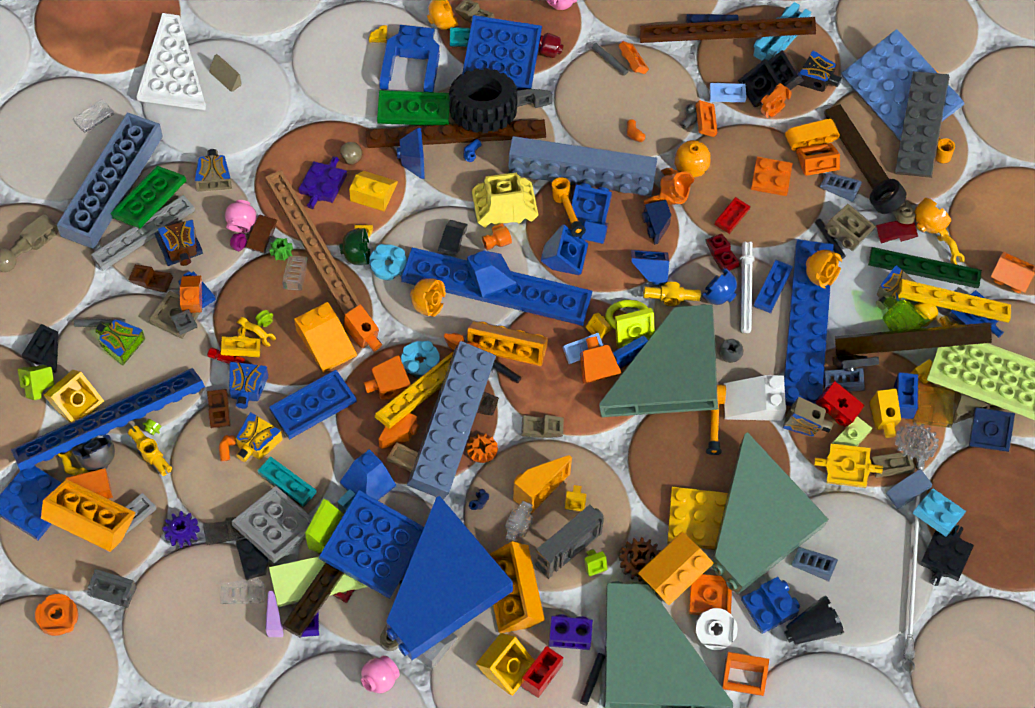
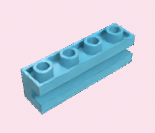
[753,2,811,61]

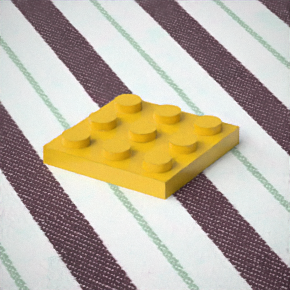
[667,487,728,550]

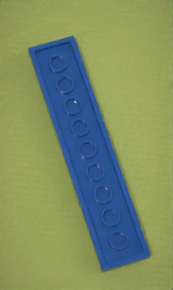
[784,239,834,406]
[401,247,593,326]
[11,368,205,471]

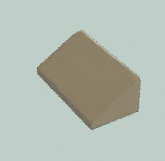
[209,54,241,92]

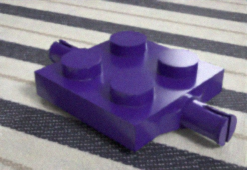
[298,156,347,209]

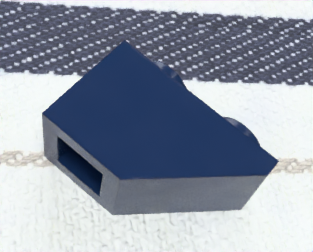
[642,200,671,245]

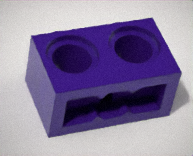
[549,614,593,650]

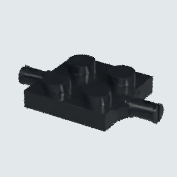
[920,525,974,586]

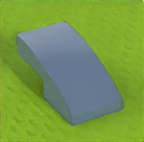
[886,469,933,509]

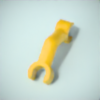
[937,229,965,265]
[236,317,276,347]
[58,450,88,476]

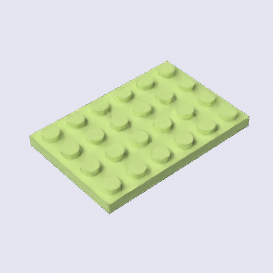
[927,343,1035,420]

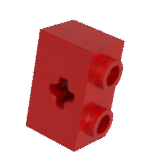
[815,381,865,427]
[521,646,564,698]

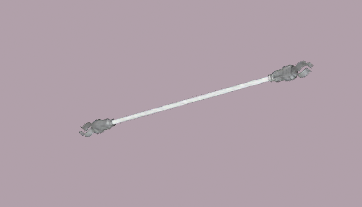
[901,437,928,676]

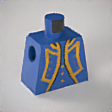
[229,362,269,409]

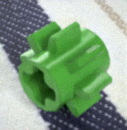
[269,238,293,261]

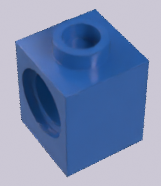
[581,219,609,244]

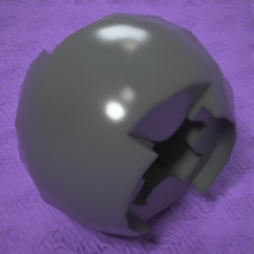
[719,339,744,363]

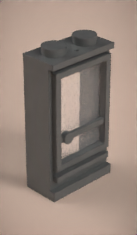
[535,505,604,579]

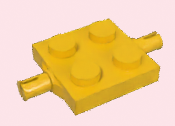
[814,444,883,488]

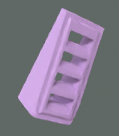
[265,591,284,637]

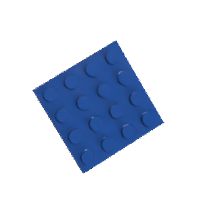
[462,15,542,90]
[318,490,424,599]

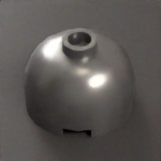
[73,435,115,471]

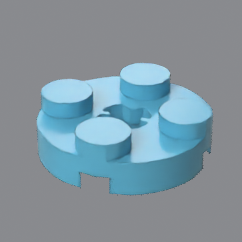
[369,244,407,280]
[401,341,440,378]

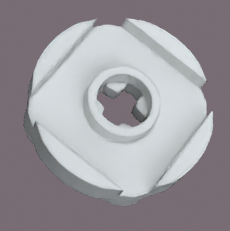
[695,608,738,650]

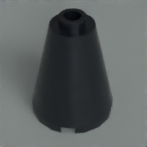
[784,595,844,645]

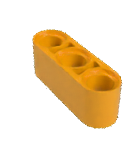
[785,119,840,151]

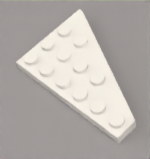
[136,13,206,110]

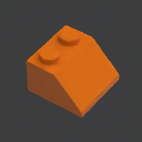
[991,251,1035,293]

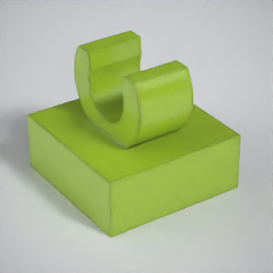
[584,549,608,577]

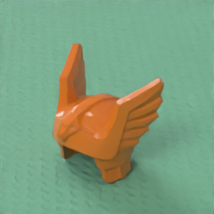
[644,168,695,205]

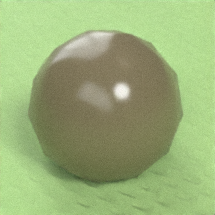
[340,142,362,165]

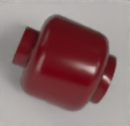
[539,33,564,58]

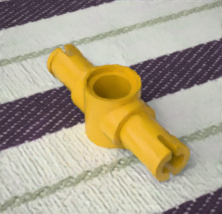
[643,282,701,306]
[128,426,172,476]

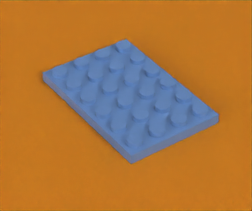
[841,29,964,141]

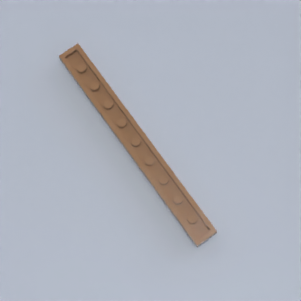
[265,170,360,317]

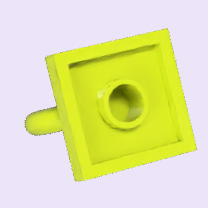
[605,300,655,349]

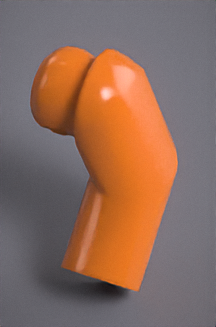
[627,119,645,142]
[219,435,236,461]

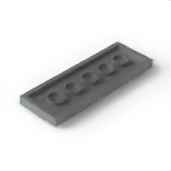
[895,71,950,178]

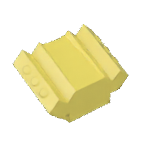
[472,172,538,228]

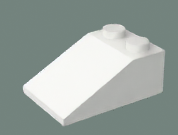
[723,375,786,421]

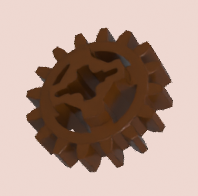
[619,537,661,582]

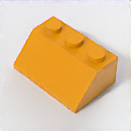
[638,531,714,605]

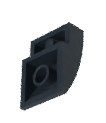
[738,50,804,107]

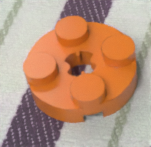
[761,83,792,118]
[35,594,78,636]

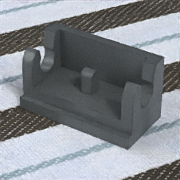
[88,569,136,608]

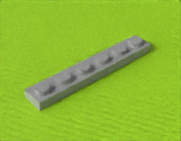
[91,195,195,271]

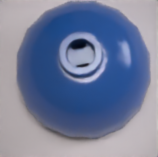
[701,267,737,305]

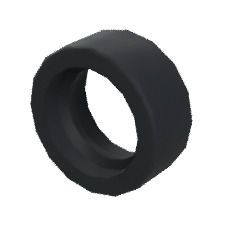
[869,179,907,214]

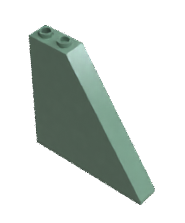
[599,304,718,417]
[712,432,829,594]
[605,581,733,708]

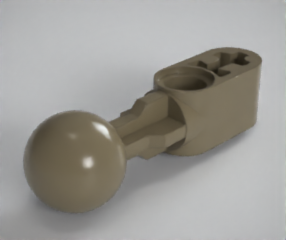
[0,215,59,272]

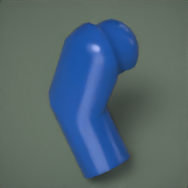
[464,139,482,162]

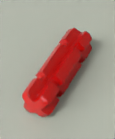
[207,347,245,364]

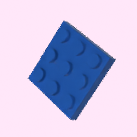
[0,466,61,541]

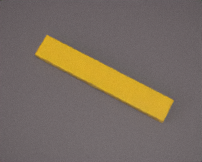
[898,279,1011,323]
[375,351,454,429]

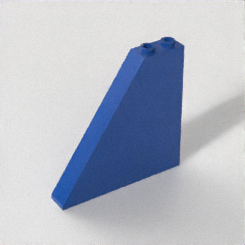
[386,495,513,660]

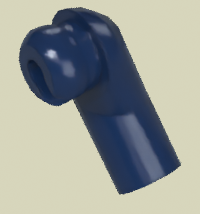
[469,489,489,510]

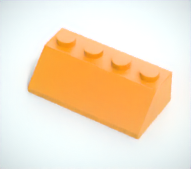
[467,321,548,366]
[41,479,135,552]
[490,541,545,633]

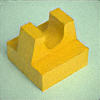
[586,313,612,339]
[910,359,933,385]
[565,485,587,511]

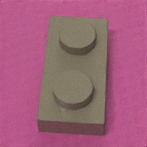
[871,451,915,478]

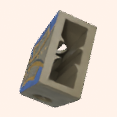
[195,149,232,192]
[876,266,915,311]
[783,397,833,436]

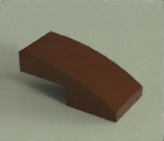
[246,215,277,254]
[128,264,173,293]
[207,389,230,429]

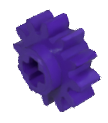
[163,511,200,548]

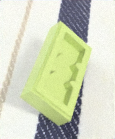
[833,417,872,446]

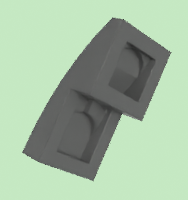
[517,89,553,108]

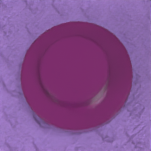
[230,233,247,252]

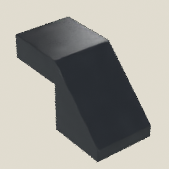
[438,220,468,256]

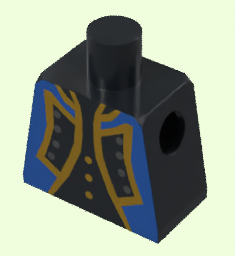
[799,51,842,92]

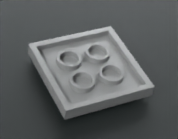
[232,486,313,563]

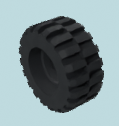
[449,68,517,133]

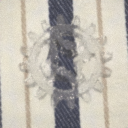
[895,422,939,461]
[505,501,533,542]

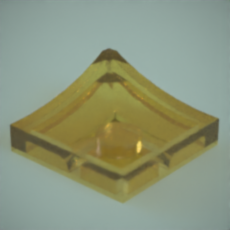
[912,386,955,428]

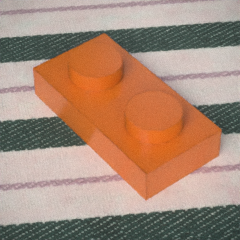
[618,41,649,74]
[696,100,718,137]

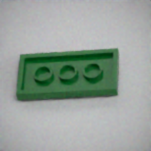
[377,90,450,126]
[111,166,187,229]

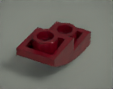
[876,221,919,244]
[706,233,740,271]

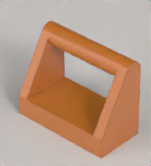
[796,143,840,176]
[722,652,769,696]

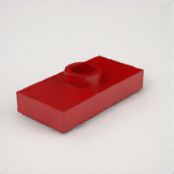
[714,197,750,234]

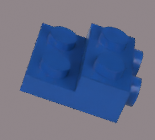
[568,183,612,223]
[741,577,800,634]

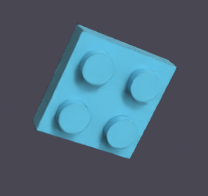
[912,489,966,537]

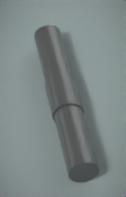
[592,43,628,76]
[74,319,125,327]

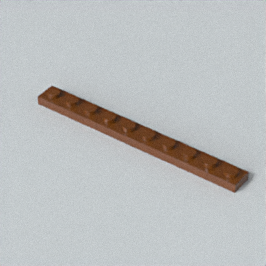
[640,17,816,43]
[366,119,546,148]

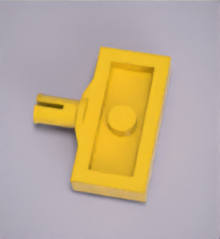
[221,328,260,357]

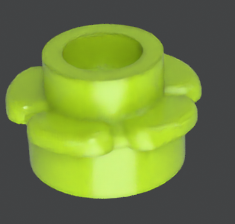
[255,310,273,327]
[143,418,162,436]

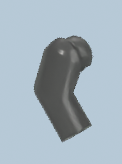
[680,104,697,129]

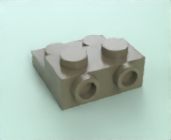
[825,204,876,251]

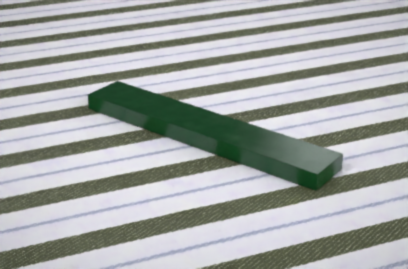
[868,247,982,288]

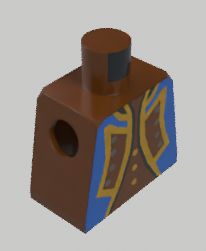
[158,220,197,266]

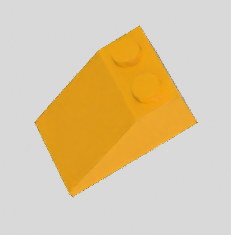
[294,302,357,373]
[513,455,572,514]

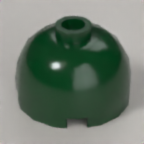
[339,228,370,266]

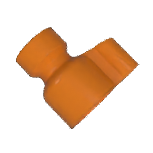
[482,223,512,250]

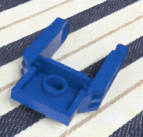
[380,25,440,92]

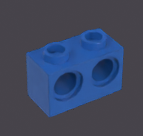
[894,372,918,419]

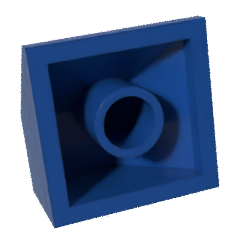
[397,128,425,179]
[540,225,589,275]
[467,250,517,298]
[631,250,669,285]
[340,449,396,500]

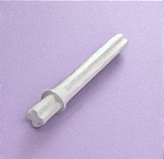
[740,241,755,334]

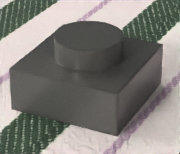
[171,309,198,335]

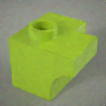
[17,365,54,400]

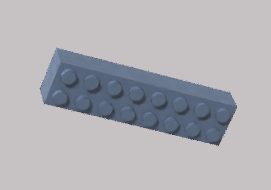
[57,112,163,249]
[508,136,657,196]
[407,341,496,500]

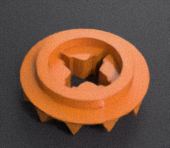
[466,433,498,463]

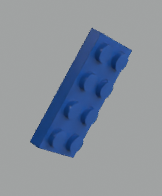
[269,370,357,440]

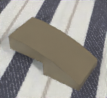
[455,0,494,23]
[521,415,564,438]

